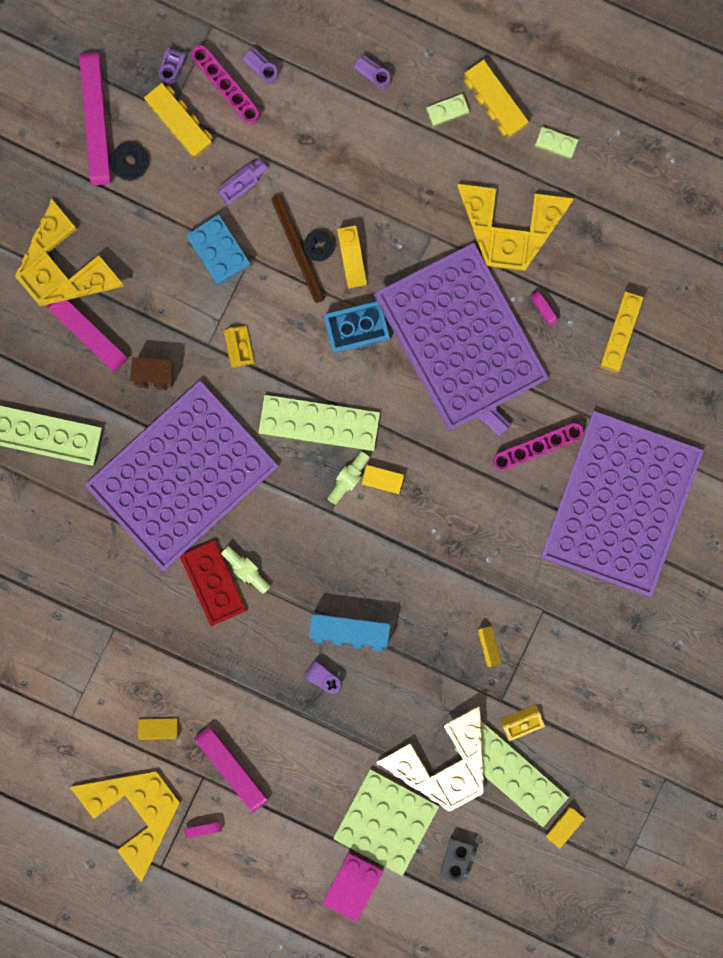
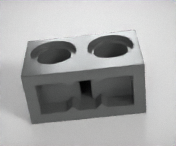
[439,837,476,884]

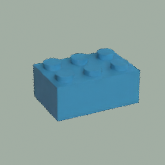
[186,214,251,287]
[324,301,390,355]

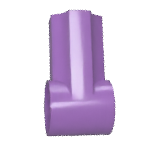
[242,48,278,85]
[354,55,391,89]
[477,407,511,437]

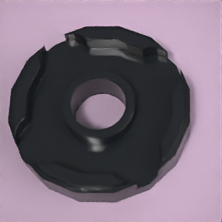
[110,142,149,181]

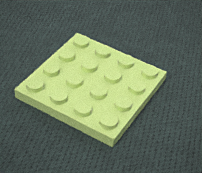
[333,769,439,876]

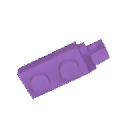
[216,159,267,204]

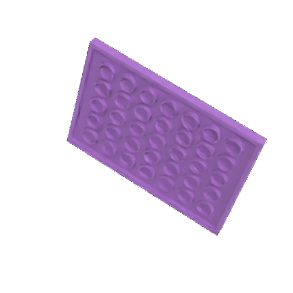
[374,243,549,432]
[85,381,279,572]
[541,411,704,597]

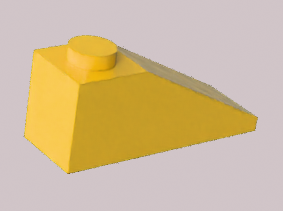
[337,225,367,289]

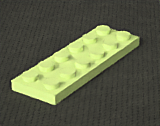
[259,395,380,451]
[0,406,102,466]
[454,720,569,827]

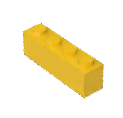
[463,60,529,139]
[144,83,212,160]
[599,291,644,373]

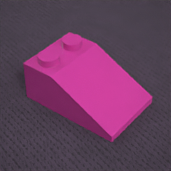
[322,852,384,922]

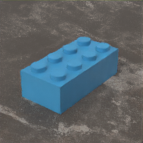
[309,614,390,651]

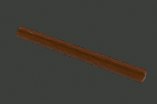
[271,195,325,303]

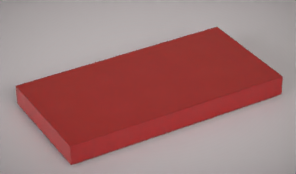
[180,540,247,627]

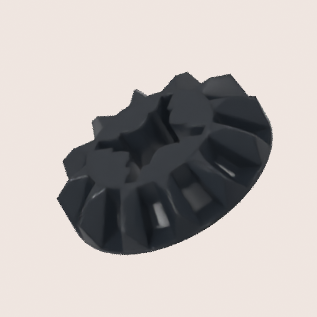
[303,230,334,262]

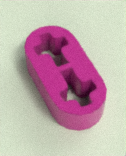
[530,291,558,326]
[184,821,222,838]

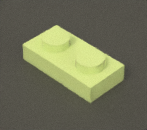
[426,94,469,127]
[535,127,578,159]

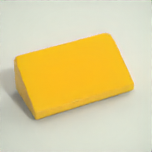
[224,325,254,368]
[362,465,404,494]
[477,626,501,667]
[500,705,545,741]
[138,719,178,740]
[545,806,585,849]

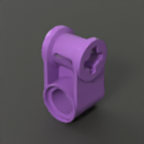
[159,46,187,86]
[304,661,341,694]

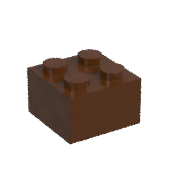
[130,357,174,390]

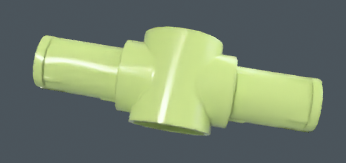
[327,451,370,505]
[221,546,271,594]

